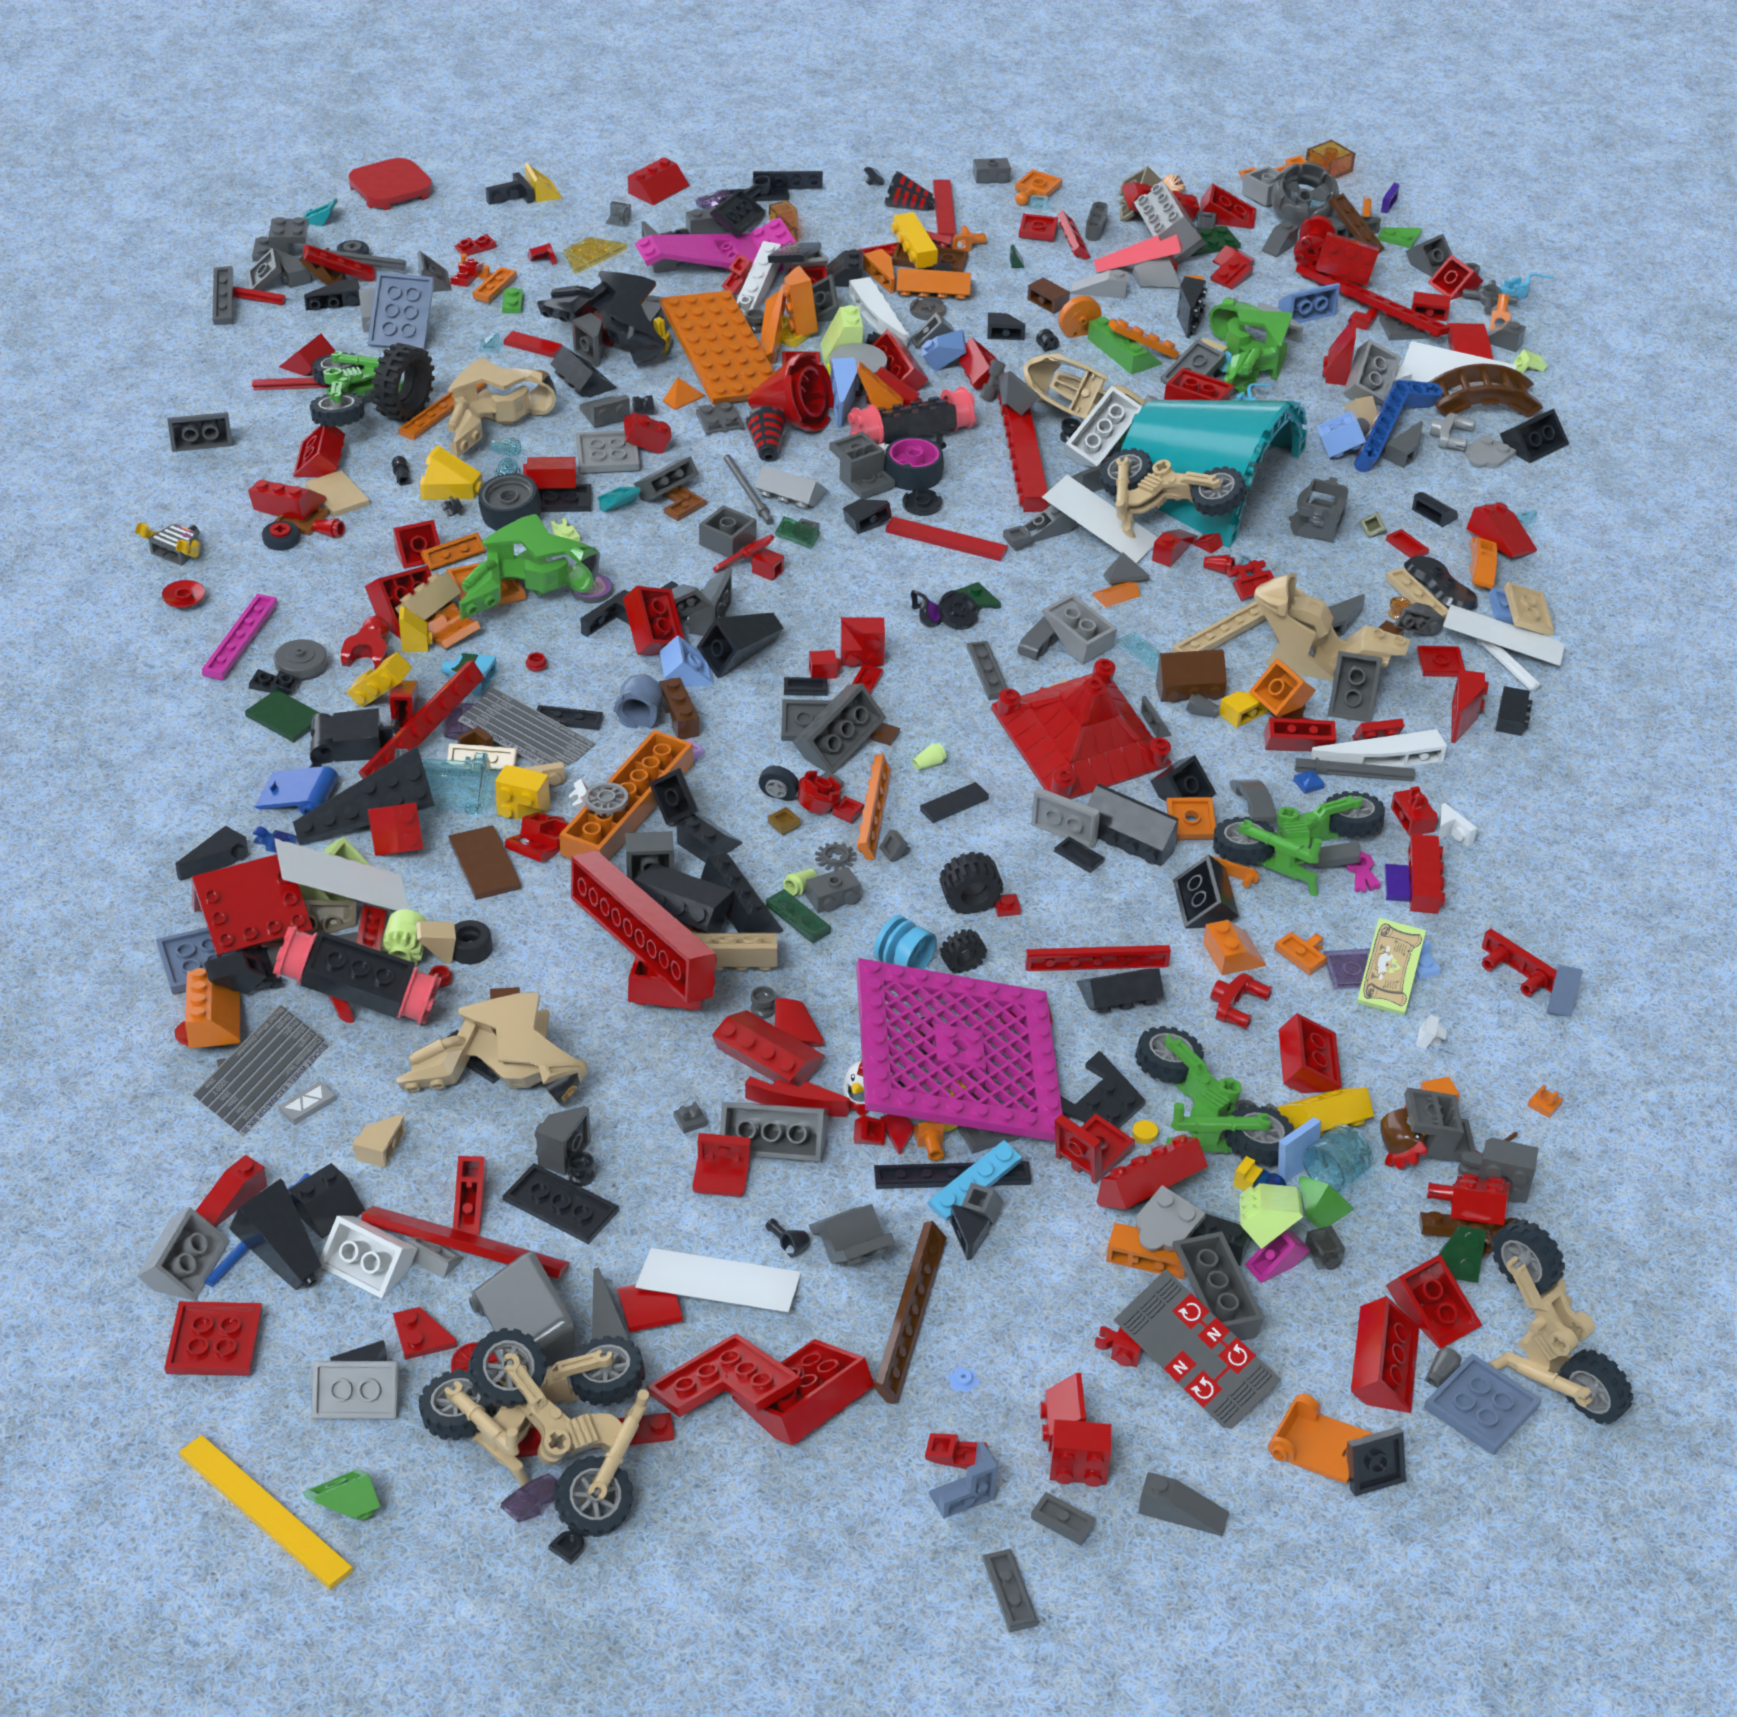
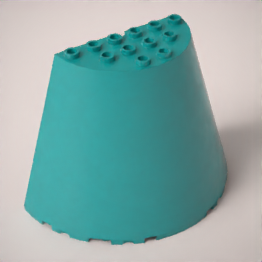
[1115,400,1307,548]

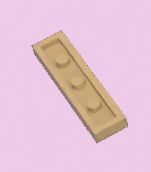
[1385,567,1448,621]

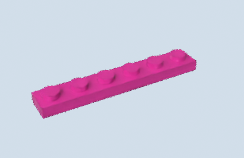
[202,594,278,680]

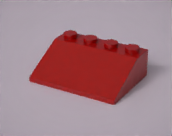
[732,1339,874,1446]

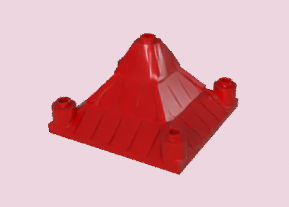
[991,658,1172,799]

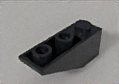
[304,278,360,311]

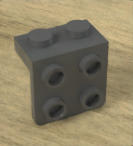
[580,395,630,428]

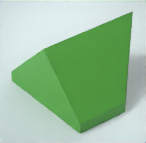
[1299,1176,1354,1229]

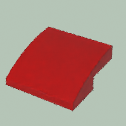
[616,1284,683,1332]

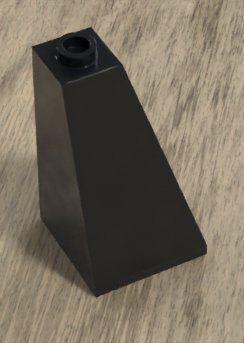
[697,612,784,678]
[229,1178,322,1290]

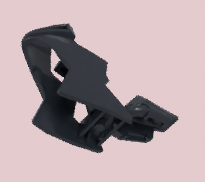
[537,271,666,365]

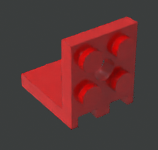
[1054,1113,1135,1184]

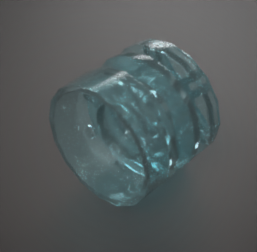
[1302,1124,1373,1193]

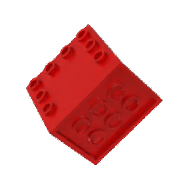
[192,854,313,958]

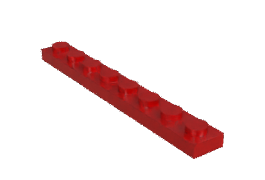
[358,660,485,779]

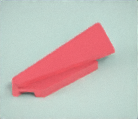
[1094,235,1183,272]

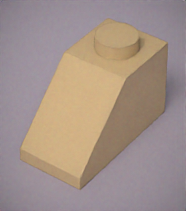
[352,1114,406,1168]

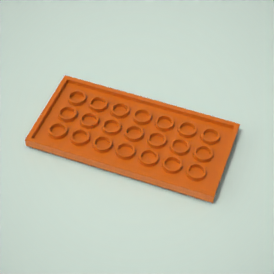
[659,290,774,404]

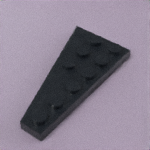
[293,746,435,845]

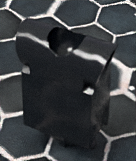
[310,708,401,764]

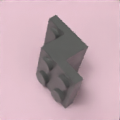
[252,217,309,261]
[829,431,895,499]
[1404,1087,1476,1162]
[809,1204,895,1266]

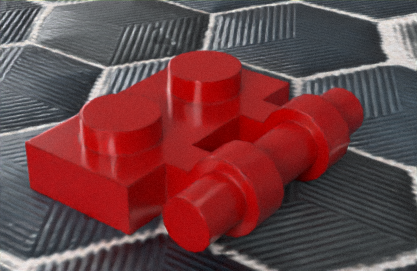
[1226,560,1274,601]

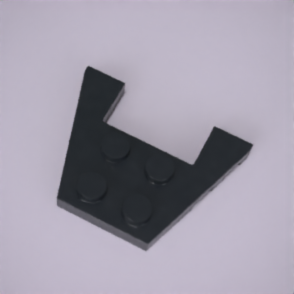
[1060,1051,1145,1129]

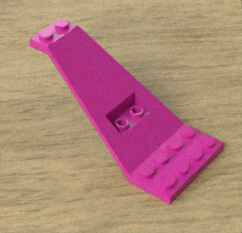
[634,217,797,273]

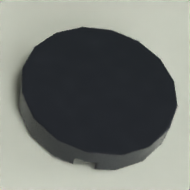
[902,488,942,516]
[937,590,978,630]

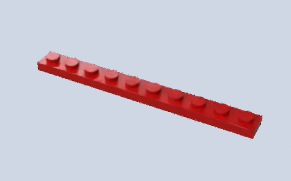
[1295,263,1450,337]

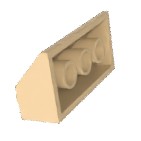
[693,933,777,970]

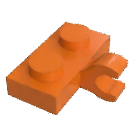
[1274,931,1327,975]

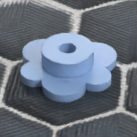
[948,1367,980,1392]

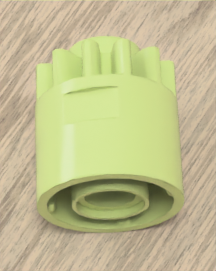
[381,910,427,966]

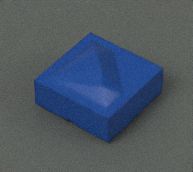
[1293,770,1325,794]

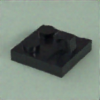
[1346,1427,1406,1496]

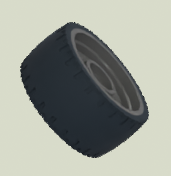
[478,473,541,531]

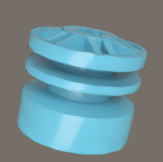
[874,915,937,969]

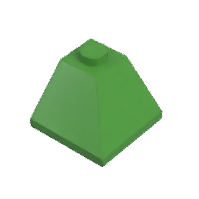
[303,1469,380,1520]

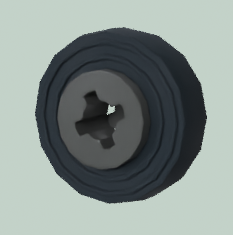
[336,240,369,255]

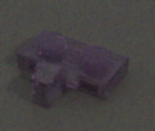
[695,187,731,208]

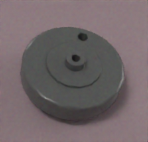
[274,639,328,679]

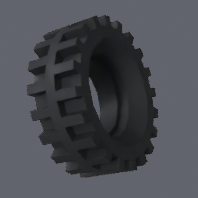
[371,343,435,422]

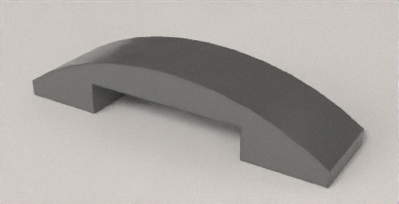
[1230,779,1277,821]

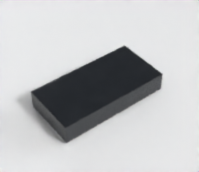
[784,677,827,696]
[1054,837,1105,873]

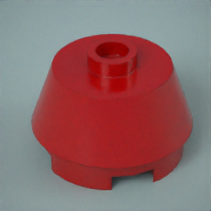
[798,771,841,814]

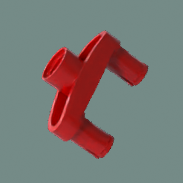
[1210,973,1273,1030]

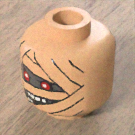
[1161,173,1186,194]

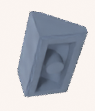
[1547,964,1583,1017]

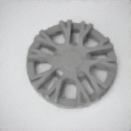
[585,782,628,816]

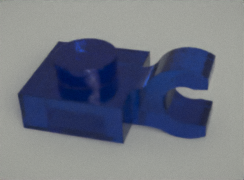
[253,826,297,853]

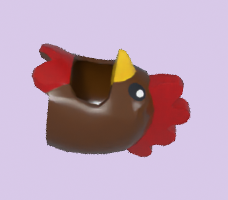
[1380,1105,1428,1170]

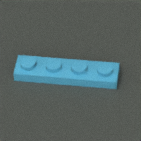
[928,1140,1022,1221]

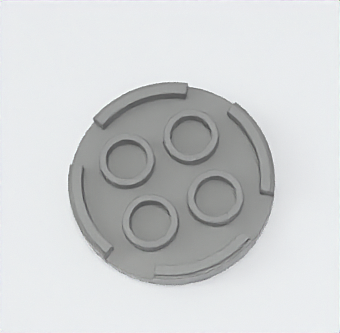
[830,343,887,381]

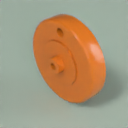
[1058,295,1102,338]

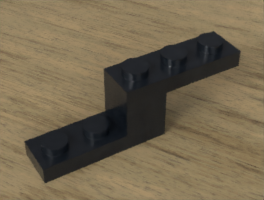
[580,581,678,637]

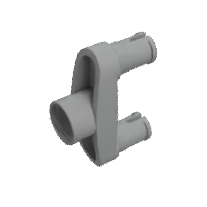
[1430,413,1476,451]

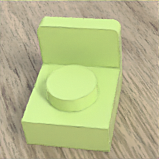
[1513,349,1547,374]

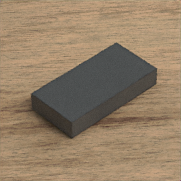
[1312,841,1360,869]

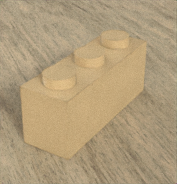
[395,571,461,620]

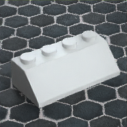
[1063,386,1142,467]

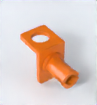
[951,225,986,251]
[1489,294,1511,331]
[913,1121,944,1161]

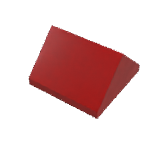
[393,520,440,568]

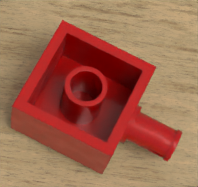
[1427,1173,1511,1226]

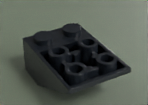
[1177,276,1208,338]

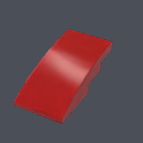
[1447,323,1493,360]

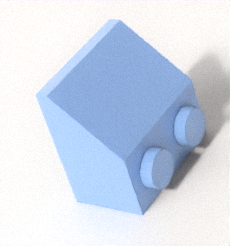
[660,635,714,687]

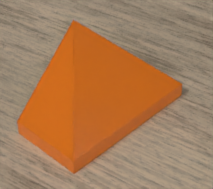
[663,377,705,410]

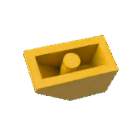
[399,606,433,652]
[1219,691,1269,728]

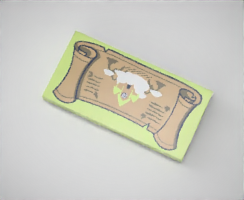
[1357,918,1426,1015]

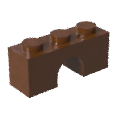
[659,677,699,740]

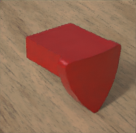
[527,243,557,265]

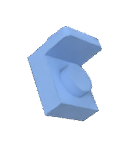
[1415,940,1441,979]

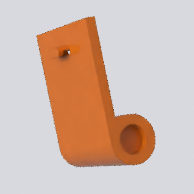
[1268,1394,1373,1484]

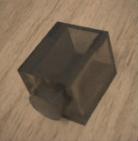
[1305,1226,1345,1270]

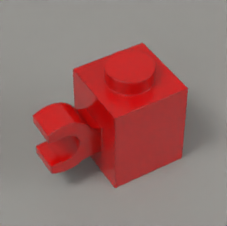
[1094,1326,1144,1368]

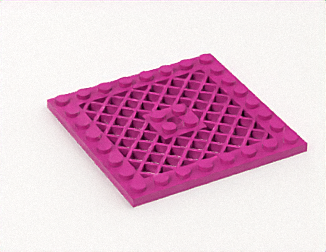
[856,958,1062,1141]

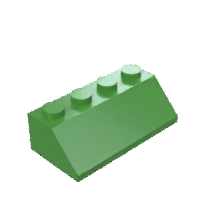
[1088,316,1162,375]

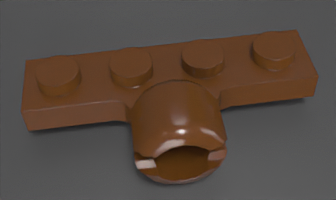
[1419,1211,1520,1258]

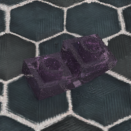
[500,1473,558,1522]

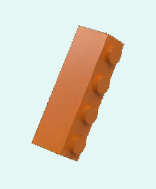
[896,268,971,300]
[185,968,240,1049]

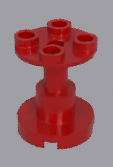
[1294,215,1336,266]

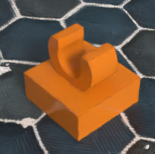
[1527,1085,1563,1118]

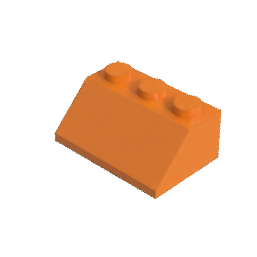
[783,266,818,336]

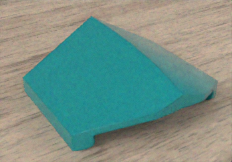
[302,198,338,226]
[598,486,641,512]

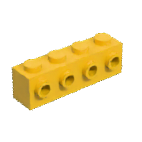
[891,212,938,269]

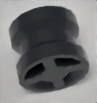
[1036,329,1059,352]

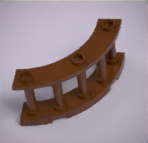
[1429,363,1543,418]

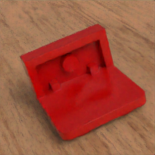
[692,1133,751,1197]

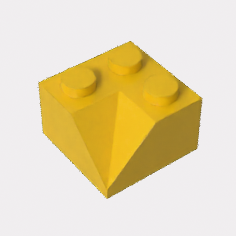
[495,764,550,819]

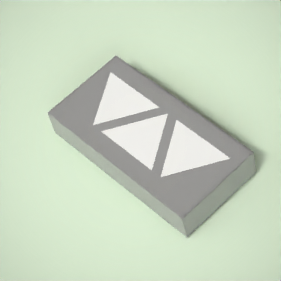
[278,1081,336,1125]

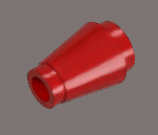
[312,518,345,539]
[1203,555,1235,575]

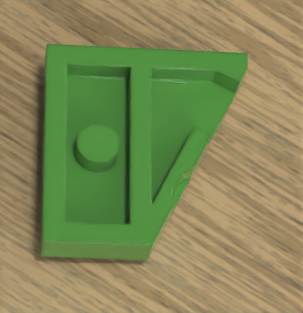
[1378,227,1422,248]

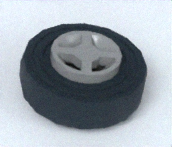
[758,765,799,801]

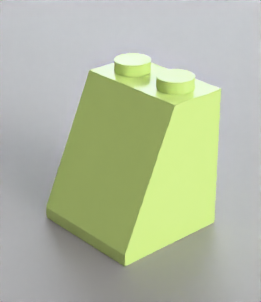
[820,305,863,365]

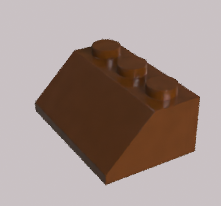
[1156,649,1227,702]

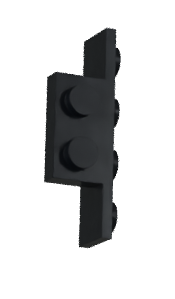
[753,171,823,188]

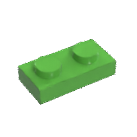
[502,287,523,313]

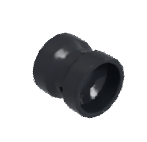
[632,395,654,415]
[1060,418,1081,443]
[568,1151,595,1187]

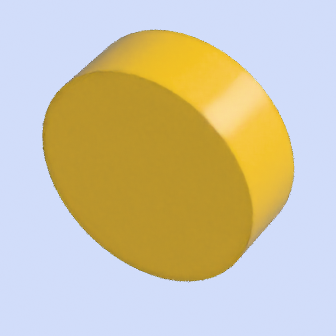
[1132,1120,1158,1144]

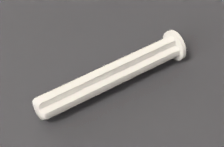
[1477,639,1540,691]

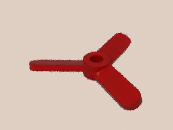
[713,534,775,573]

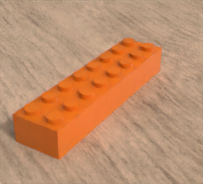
[559,730,693,860]

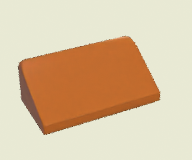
[1092,582,1140,608]

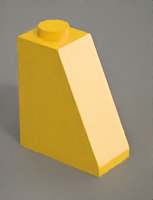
[420,446,484,500]

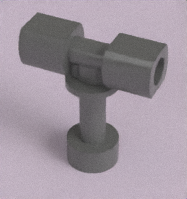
[979,359,1027,401]

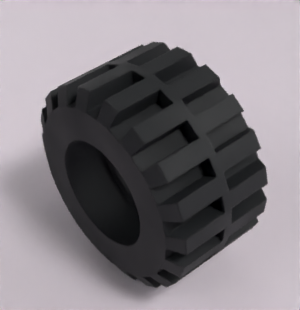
[939,852,1003,914]

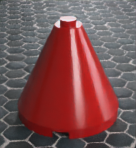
[748,352,834,432]

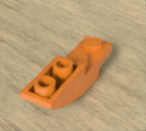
[1469,536,1497,589]

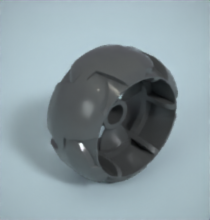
[1271,162,1339,229]

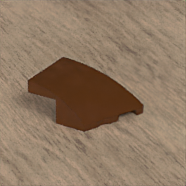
[299,254,347,285]

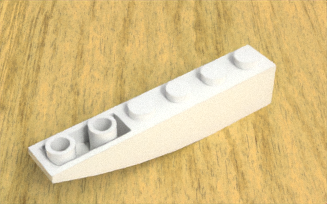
[737,241,781,322]
[849,277,910,347]
[1311,729,1447,767]

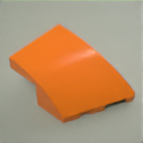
[424,602,481,649]

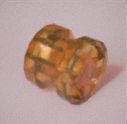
[1388,597,1411,621]

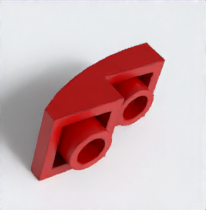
[454,233,497,256]
[450,258,483,287]

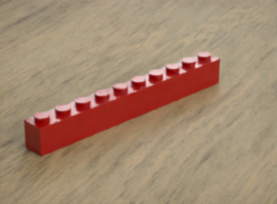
[998,393,1048,512]

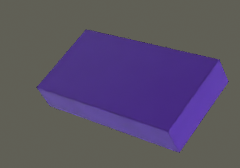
[1381,183,1400,214]
[1384,864,1411,902]

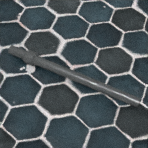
[723,454,774,525]

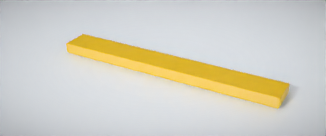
[179,1434,353,1591]

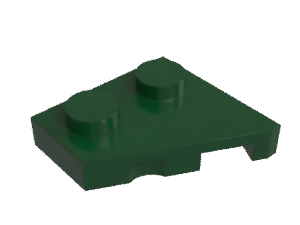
[956,582,1001,610]
[1438,1224,1487,1283]

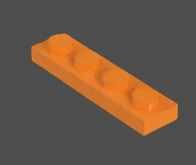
[1108,318,1179,359]

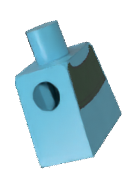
[441,653,497,696]

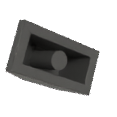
[1262,221,1299,257]
[910,312,955,349]
[1487,321,1526,352]

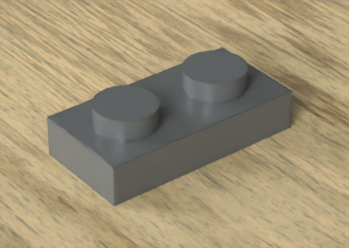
[1031,1492,1096,1545]

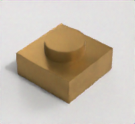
[768,807,800,835]

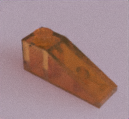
[769,200,798,243]

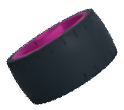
[884,436,944,491]

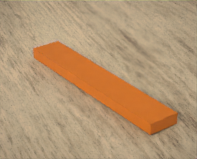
[398,382,487,441]

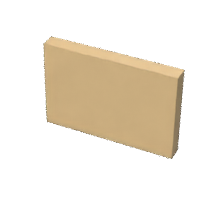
[305,470,370,517]
[1504,582,1555,635]

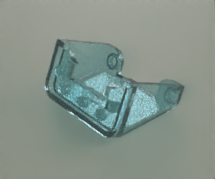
[394,748,491,815]

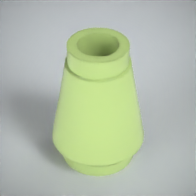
[912,743,947,770]
[783,868,817,896]

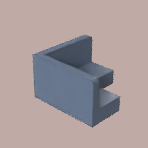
[929,1441,998,1519]

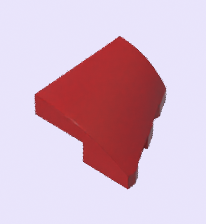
[775,998,825,1047]

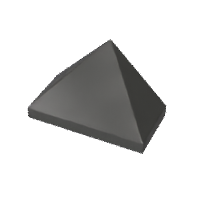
[1103,552,1149,584]

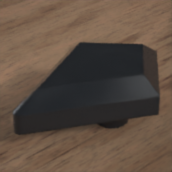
[864,167,884,185]

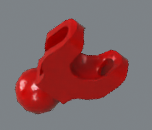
[340,615,389,670]

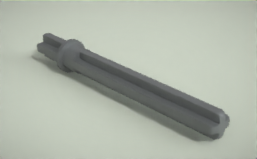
[323,247,406,270]
[1294,757,1416,781]

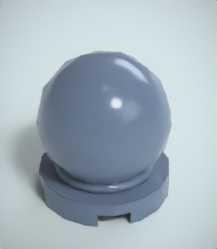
[613,674,663,729]

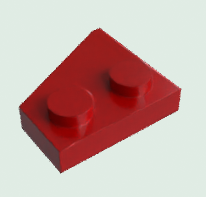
[393,1307,457,1360]

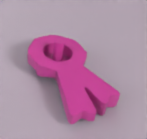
[1345,851,1381,893]

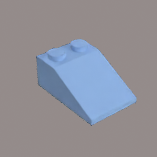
[830,357,860,427]
[1316,411,1366,458]

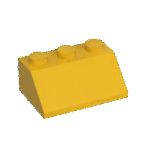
[1277,1087,1374,1137]

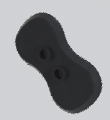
[1404,556,1478,610]

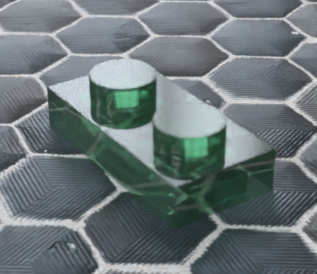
[774,516,821,549]

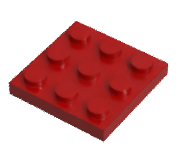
[164,1301,263,1376]

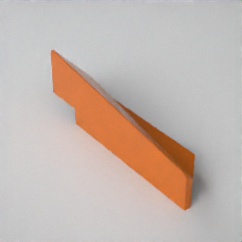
[760,283,787,364]

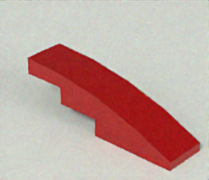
[745,1076,850,1117]

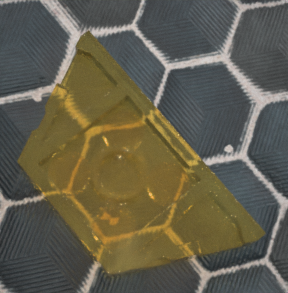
[563,237,627,274]

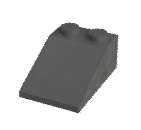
[1328,651,1382,722]

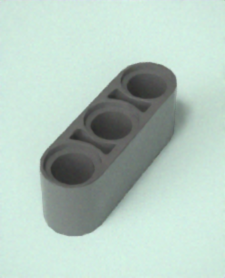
[1085,202,1108,241]
[1018,616,1059,661]

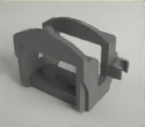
[1288,477,1349,543]

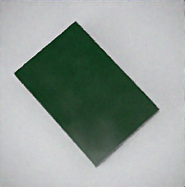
[245,689,320,743]

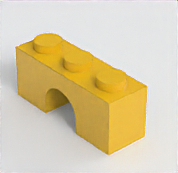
[346,652,412,707]

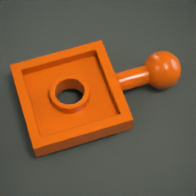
[1015,169,1063,206]
[1166,797,1216,840]

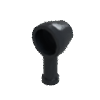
[765,1218,810,1258]

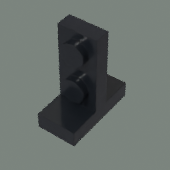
[486,172,534,205]

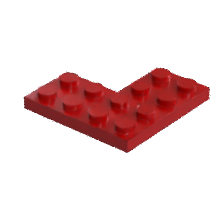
[647,1333,802,1417]

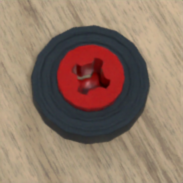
[262,521,300,550]

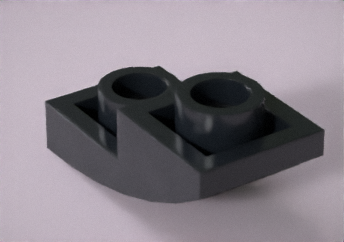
[249,669,300,695]

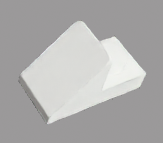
[1438,803,1477,847]

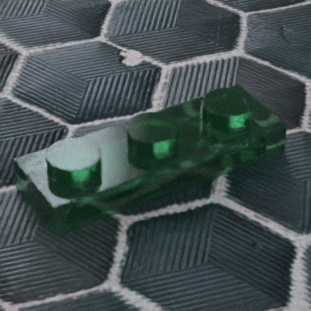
[766,889,831,944]

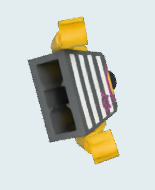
[135,523,200,566]

